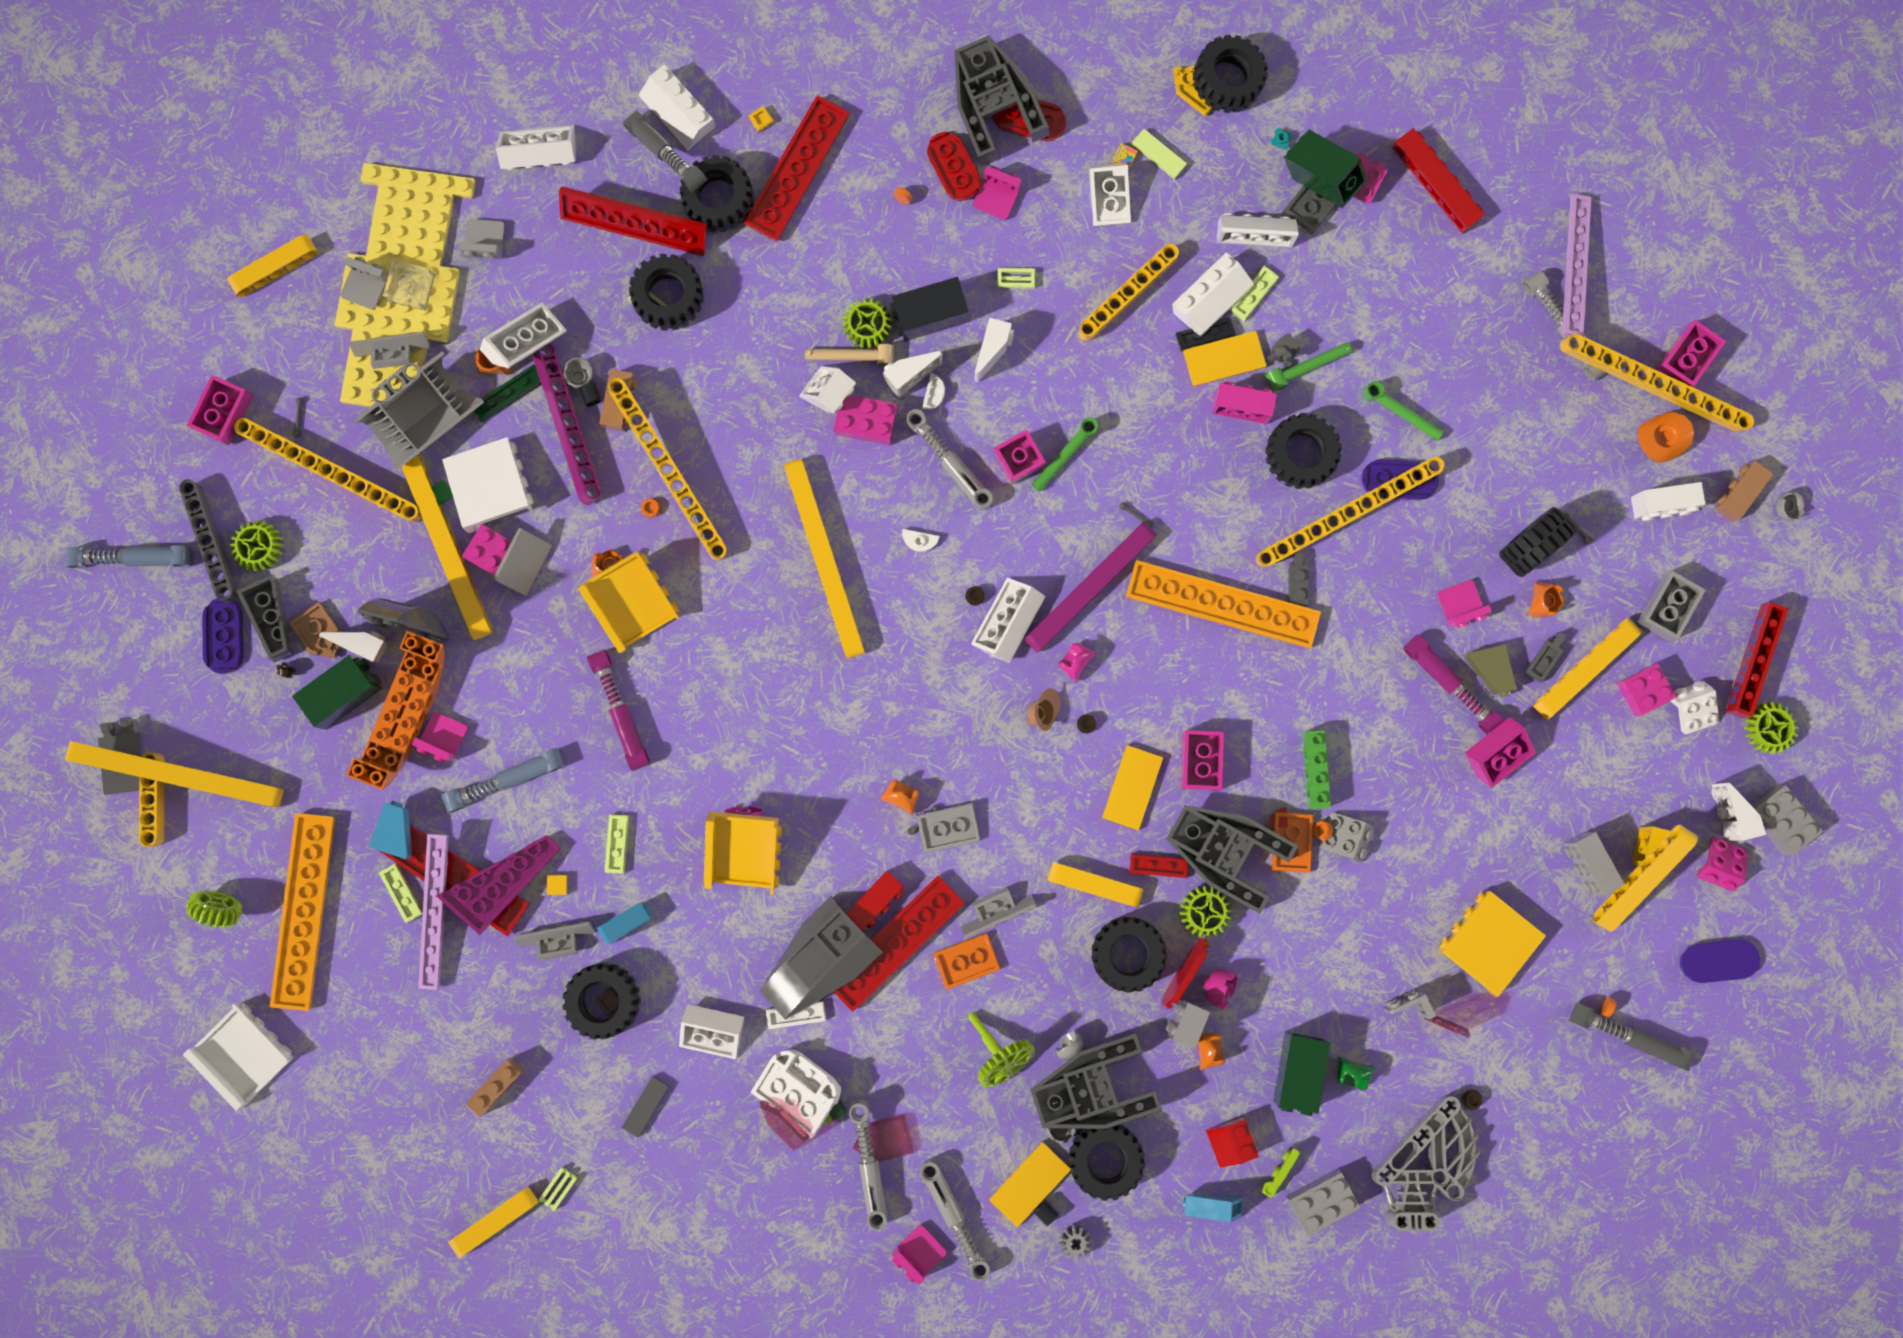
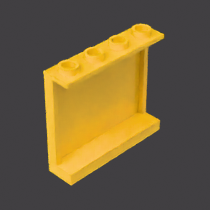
[578,550,680,653]
[704,811,782,895]
[1438,891,1546,997]

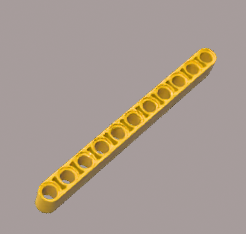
[1560,334,1754,432]
[608,378,726,561]
[234,418,422,523]
[402,453,493,641]
[1256,457,1444,567]
[784,458,865,659]
[65,741,284,808]

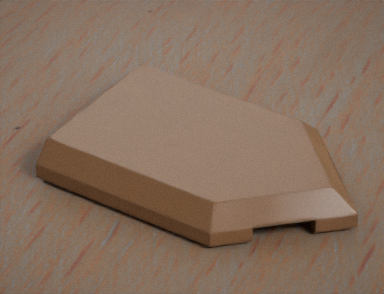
[288,601,341,658]

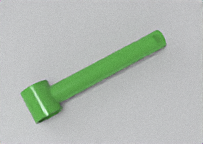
[1265,342,1352,392]
[1362,381,1444,441]
[1031,418,1098,492]

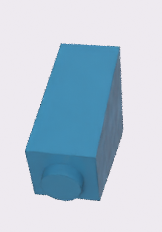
[369,800,412,859]
[597,902,653,945]
[1183,1193,1243,1222]

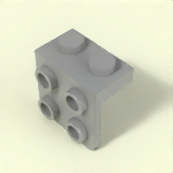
[459,219,505,260]
[340,257,389,310]
[1320,813,1374,863]
[1383,990,1436,1019]

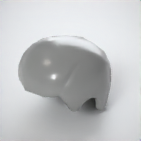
[564,358,593,388]
[1775,492,1805,521]
[1056,1030,1084,1060]
[1046,1128,1076,1144]

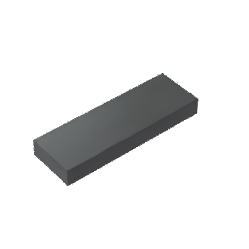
[621,1076,669,1138]

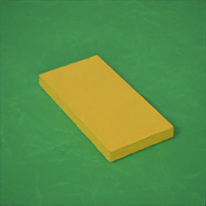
[1183,331,1267,387]
[1102,745,1163,831]
[989,1141,1070,1228]

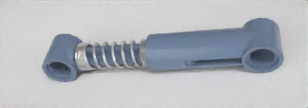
[66,545,191,568]
[441,748,565,813]

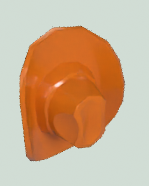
[1637,412,1694,463]

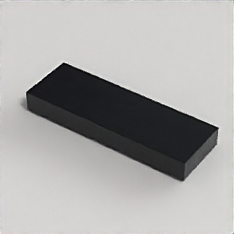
[1175,318,1236,352]

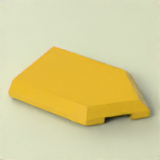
[1173,65,1214,116]

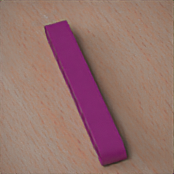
[533,343,601,505]
[1024,522,1157,653]

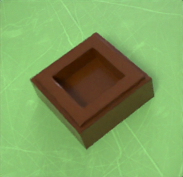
[595,988,619,1016]

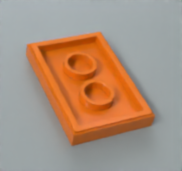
[1271,812,1314,873]
[933,933,1001,990]

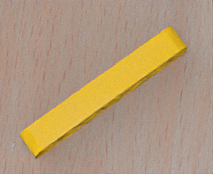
[1079,244,1179,341]
[1533,617,1643,720]
[1592,825,1698,932]

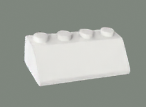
[639,64,716,151]
[496,125,577,170]
[1217,213,1298,247]
[1172,252,1254,337]
[480,303,567,368]
[971,578,1046,663]

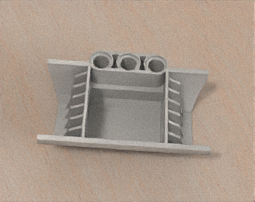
[353,351,484,471]

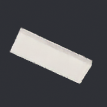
[766,1001,827,1029]

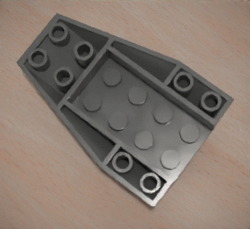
[358,598,449,642]
[760,896,883,1020]

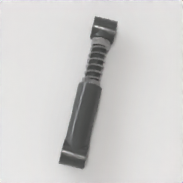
[622,110,707,193]
[1569,1003,1696,1071]

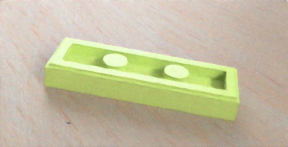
[1131,129,1187,180]
[1229,265,1279,321]
[605,814,629,874]
[379,863,423,923]

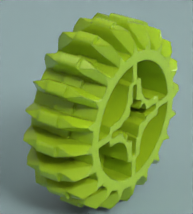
[842,297,893,348]
[230,520,284,572]
[1743,702,1799,754]
[1179,885,1233,938]
[186,890,242,928]

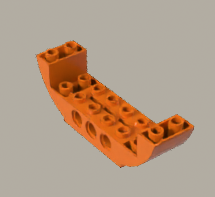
[346,631,445,790]

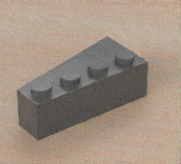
[237,574,292,662]

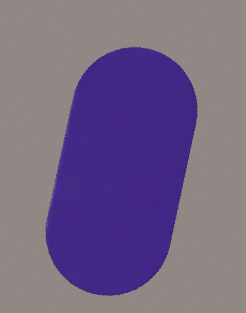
[1361,459,1439,501]
[202,598,243,674]
[1680,939,1760,983]

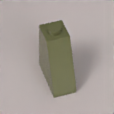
[1463,644,1517,697]

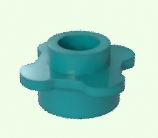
[1271,128,1292,149]

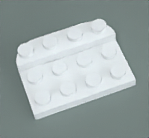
[751,1049,841,1139]

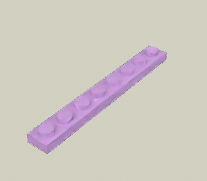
[1562,194,1591,336]
[418,833,449,990]

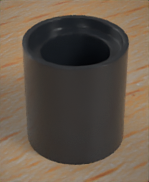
[579,382,602,407]
[1033,1199,1059,1226]

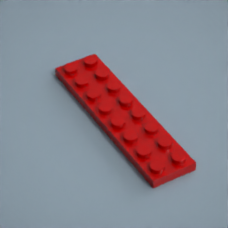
[744,95,850,242]
[559,186,707,256]
[379,824,531,936]
[834,875,965,1012]

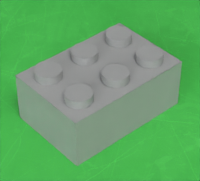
[1636,571,1706,642]
[1751,785,1823,856]
[1563,832,1625,896]
[1165,998,1210,1049]
[1286,1169,1360,1236]

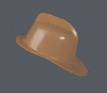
[1027,688,1061,731]

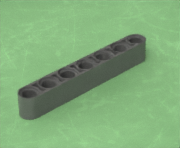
[179,479,239,604]

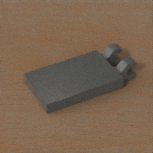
[98,720,142,795]

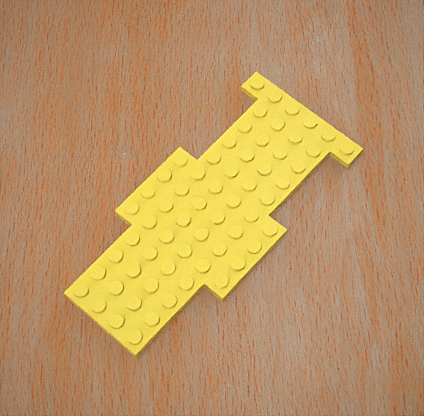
[335,163,476,407]

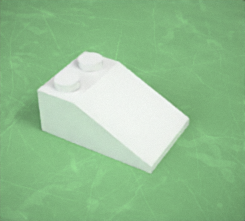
[1089,162,1131,226]
[975,318,1014,382]
[883,351,942,398]
[799,366,856,414]
[319,631,389,662]

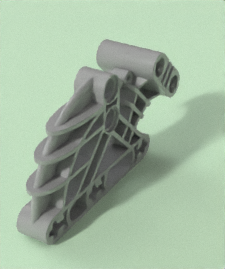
[1372,1096,1480,1231]

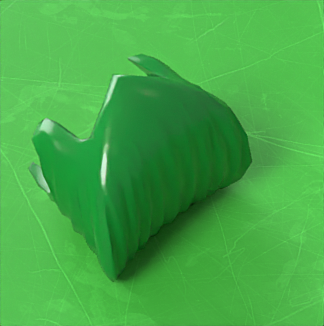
[1337,1056,1374,1091]

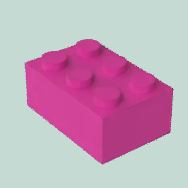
[1655,319,1726,387]
[186,374,254,446]
[1211,381,1277,424]
[833,395,898,445]
[1465,717,1536,788]
[1181,730,1224,791]

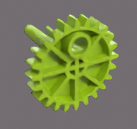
[968,1012,1035,1088]

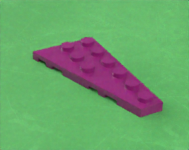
[436,835,562,935]

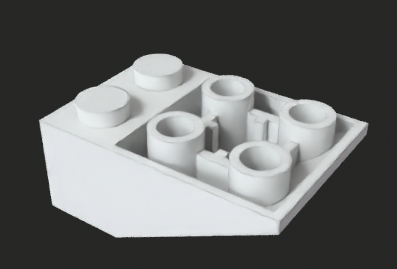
[1712,783,1766,841]

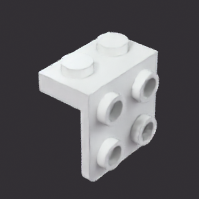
[1671,681,1719,734]

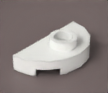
[922,373,945,410]
[902,529,940,552]

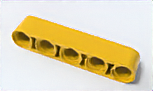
[227,234,318,297]
[139,752,165,847]
[1047,862,1144,908]
[448,1186,539,1258]

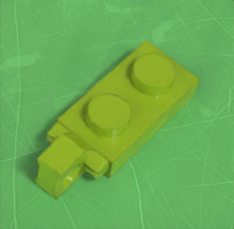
[1261,1146,1300,1198]

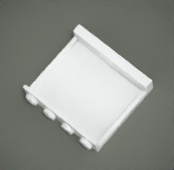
[442,437,534,533]
[183,1003,294,1111]

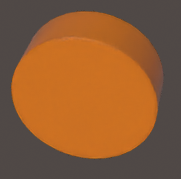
[893,187,913,205]
[641,498,661,518]
[1313,820,1333,841]
[1600,997,1617,1018]

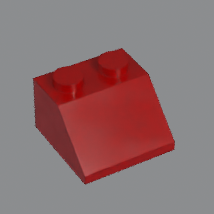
[1206,1116,1259,1168]

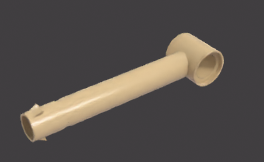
[805,344,894,367]

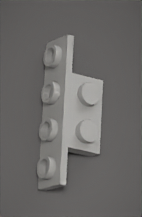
[349,332,430,369]
[961,887,1037,938]
[514,921,595,961]

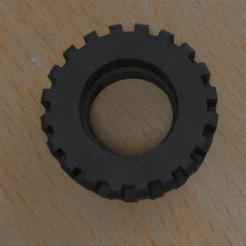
[1193,35,1268,113]
[679,155,754,232]
[629,254,704,331]
[1265,413,1342,489]
[1499,507,1576,577]
[1091,917,1167,993]
[562,963,641,1040]
[1068,1125,1145,1201]

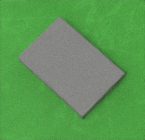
[493,528,552,596]
[916,802,981,853]

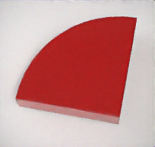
[1268,807,1288,828]

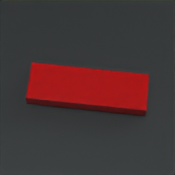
[1129,854,1189,878]

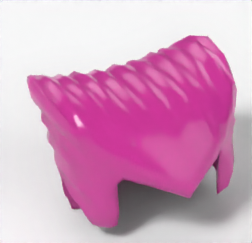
[1058,643,1096,683]

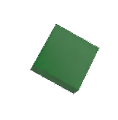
[431,480,453,506]

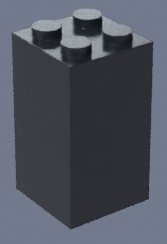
[890,276,969,342]

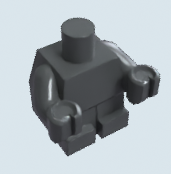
[1267,333,1300,369]

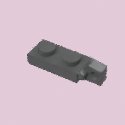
[1288,552,1309,606]
[1525,632,1567,683]

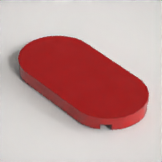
[993,100,1066,141]
[927,132,981,201]
[1162,938,1210,1009]

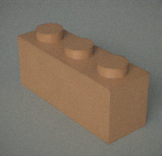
[599,369,637,432]
[1714,461,1774,522]
[466,1057,526,1117]

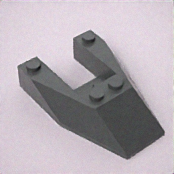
[954,35,1050,165]
[1166,805,1299,914]
[1030,1033,1163,1129]

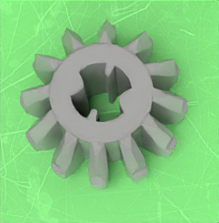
[1059,1225,1093,1260]

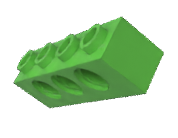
[1302,730,1331,809]

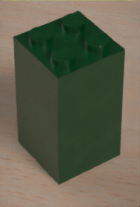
[1284,129,1368,208]
[292,655,383,730]
[1273,1032,1331,1116]

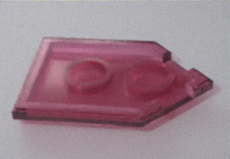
[1423,1016,1471,1038]
[760,1100,810,1151]
[852,1114,914,1162]

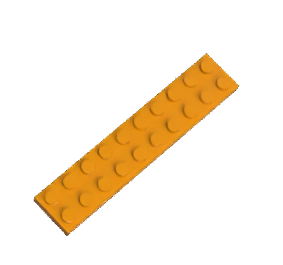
[1126,560,1321,649]
[270,813,336,1011]

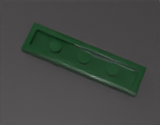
[474,364,541,422]

